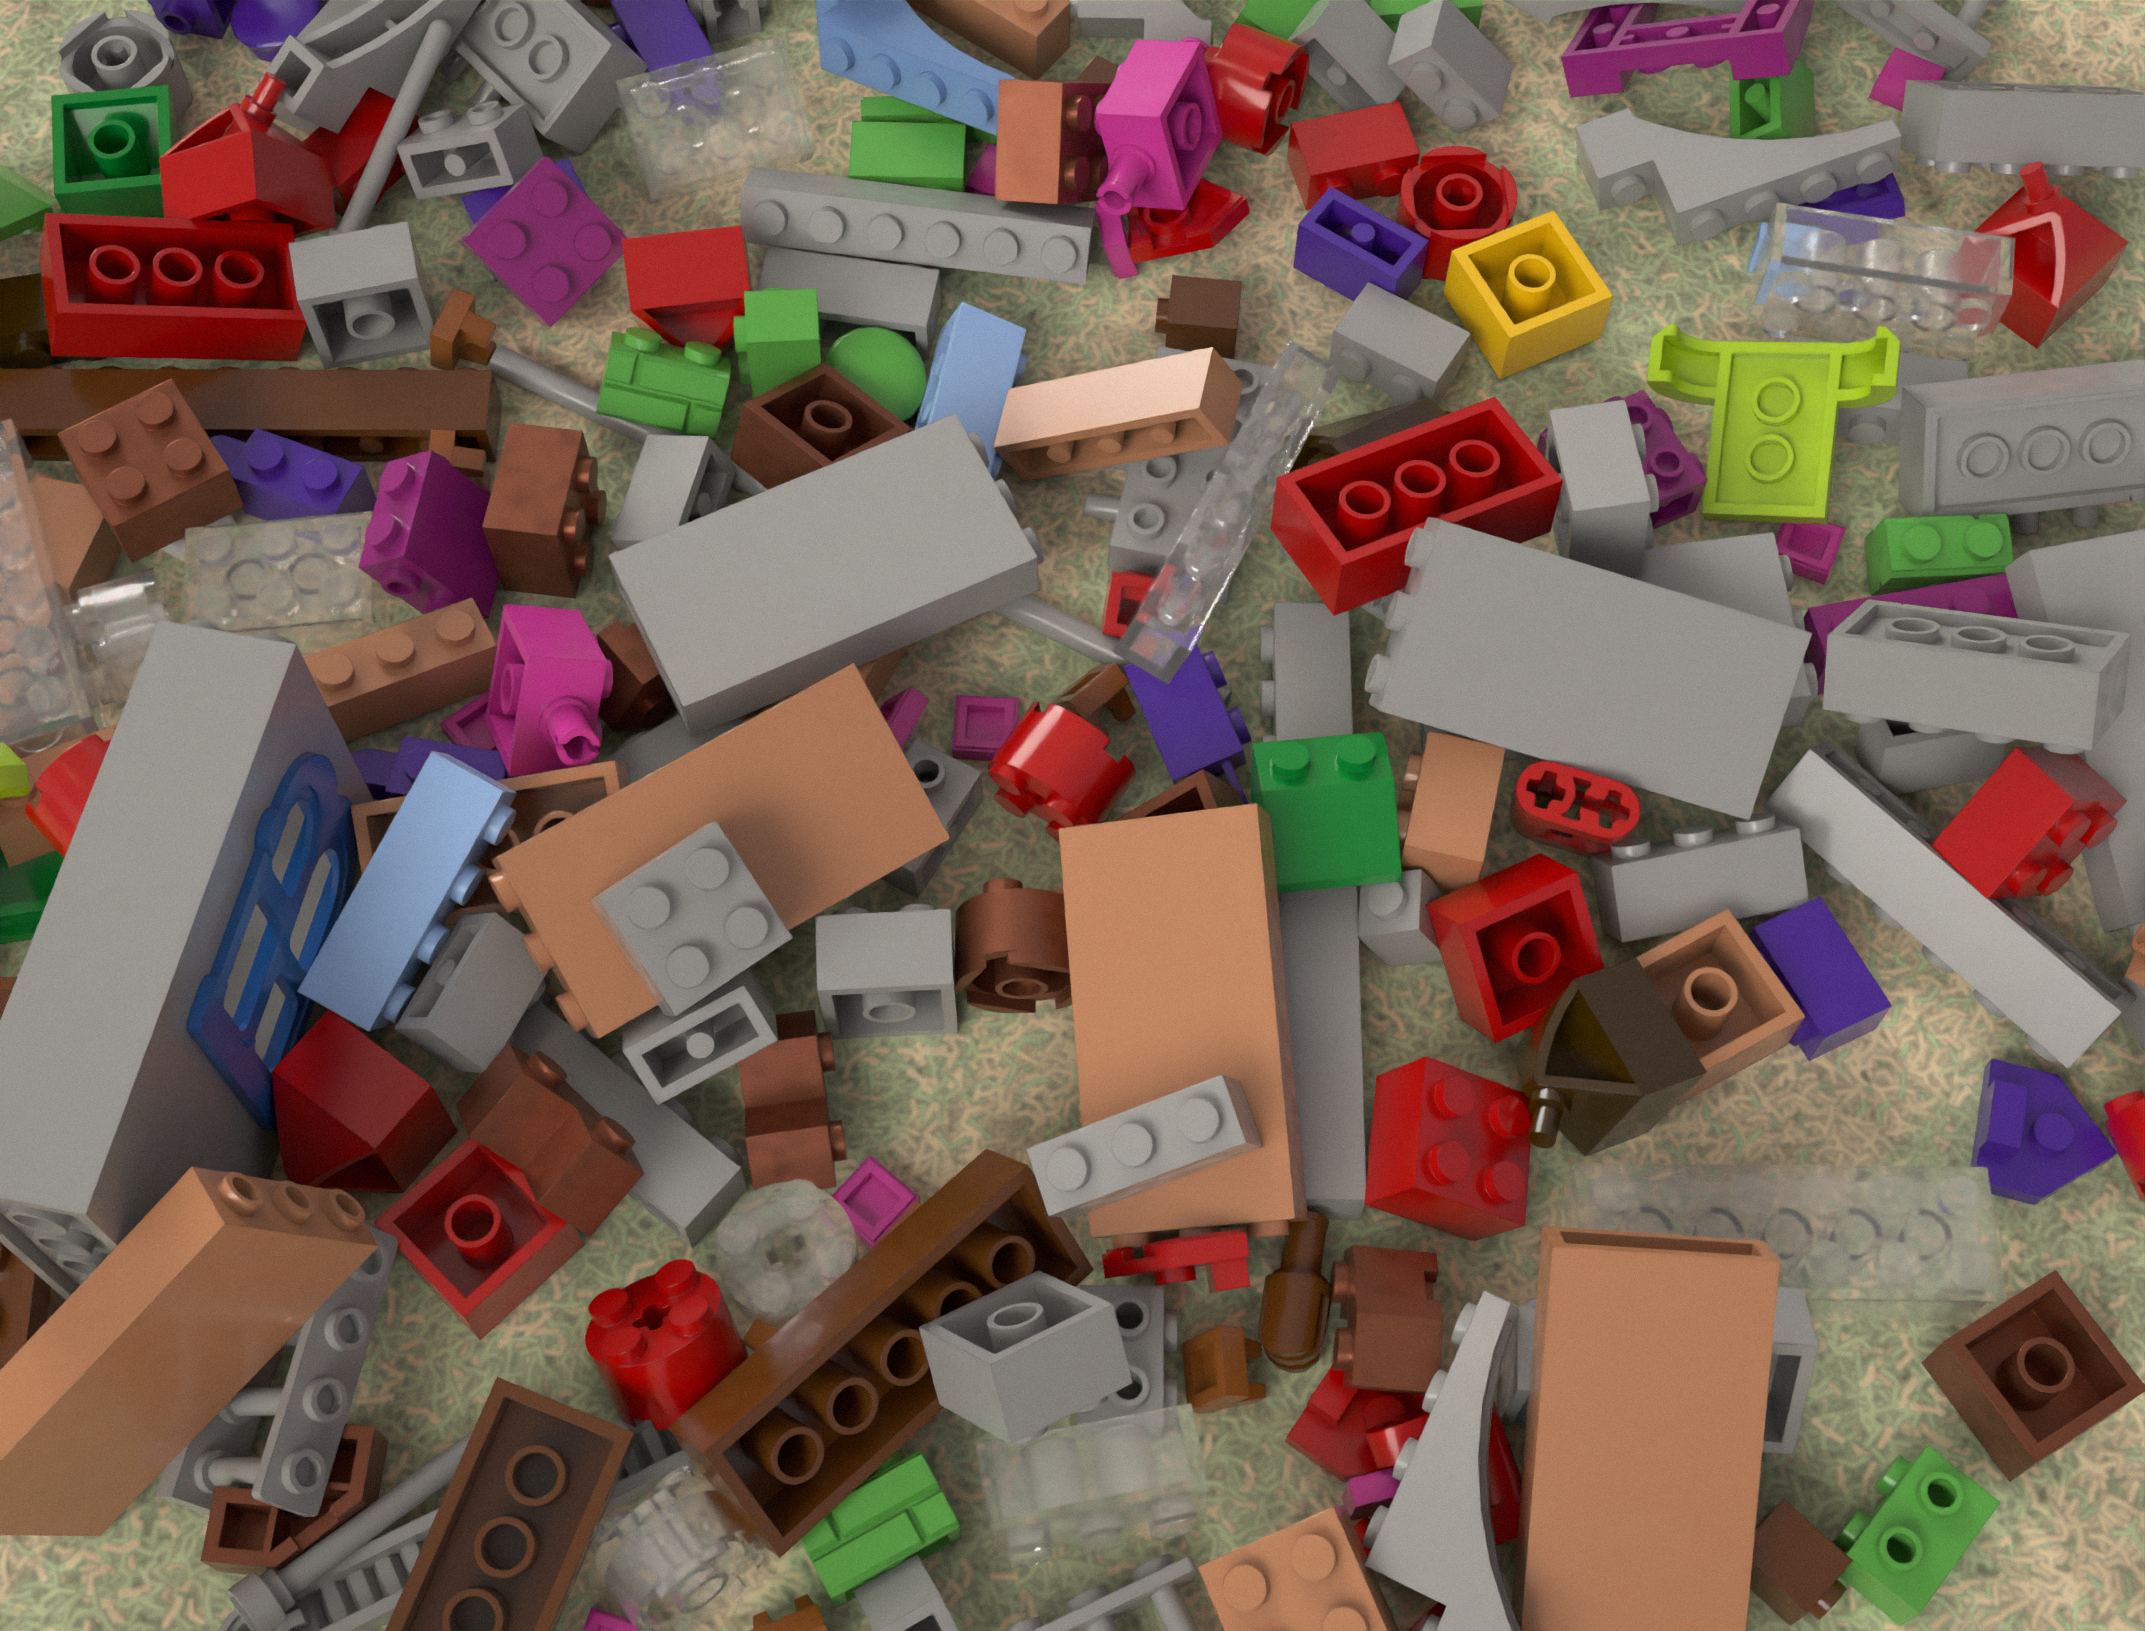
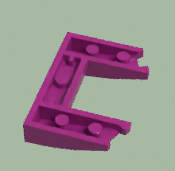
[1561,0,1815,98]

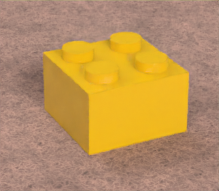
[1443,210,1613,379]

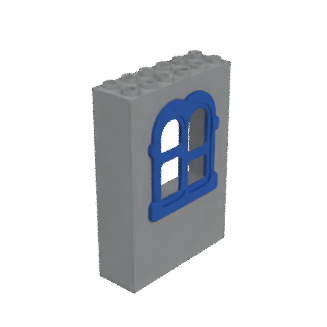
[0,620,374,1300]

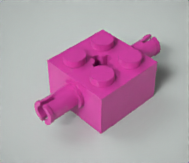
[1094,37,1223,215]
[485,604,613,776]

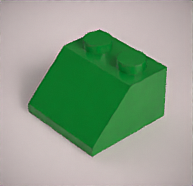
[51,85,181,218]
[1250,731,1402,893]

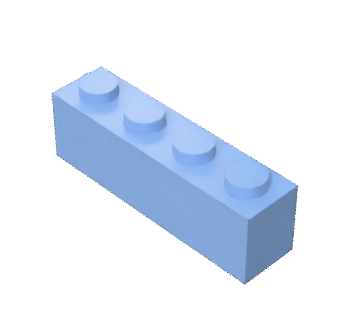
[915,302,1027,480]
[297,751,517,1031]

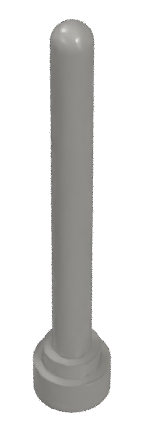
[328,19,452,236]
[227,1430,473,1631]

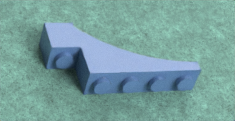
[815,0,1016,136]

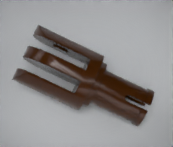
[1258,1211,1332,1373]

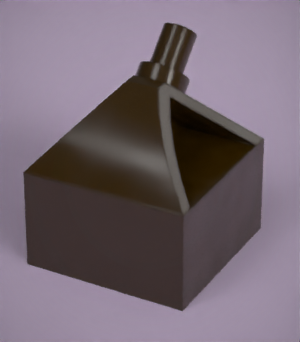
[1516,958,1707,1157]

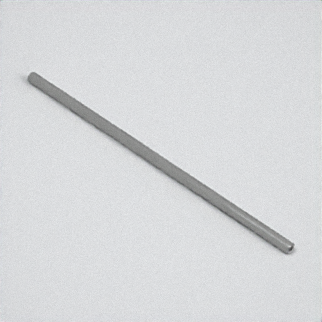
[489,346,1232,709]

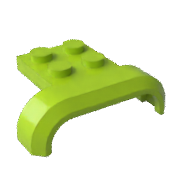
[1647,324,1902,525]

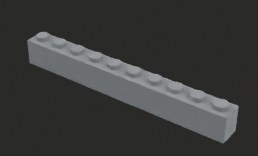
[1259,602,1366,1220]

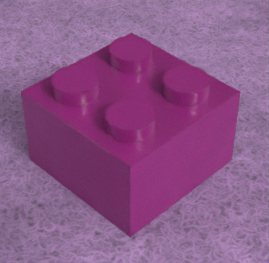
[458,156,627,327]

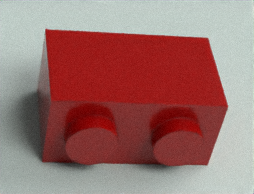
[302,87,420,217]
[1287,101,1420,211]

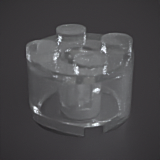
[67,567,179,709]
[716,1179,860,1330]
[593,1466,765,1631]

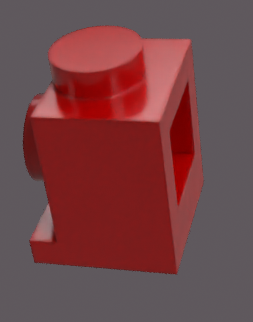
[1101,570,1174,643]

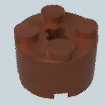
[955,878,1072,1013]

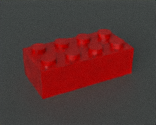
[39,213,307,361]
[1270,397,1563,616]

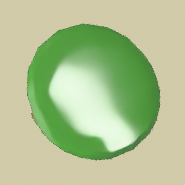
[824,326,927,424]

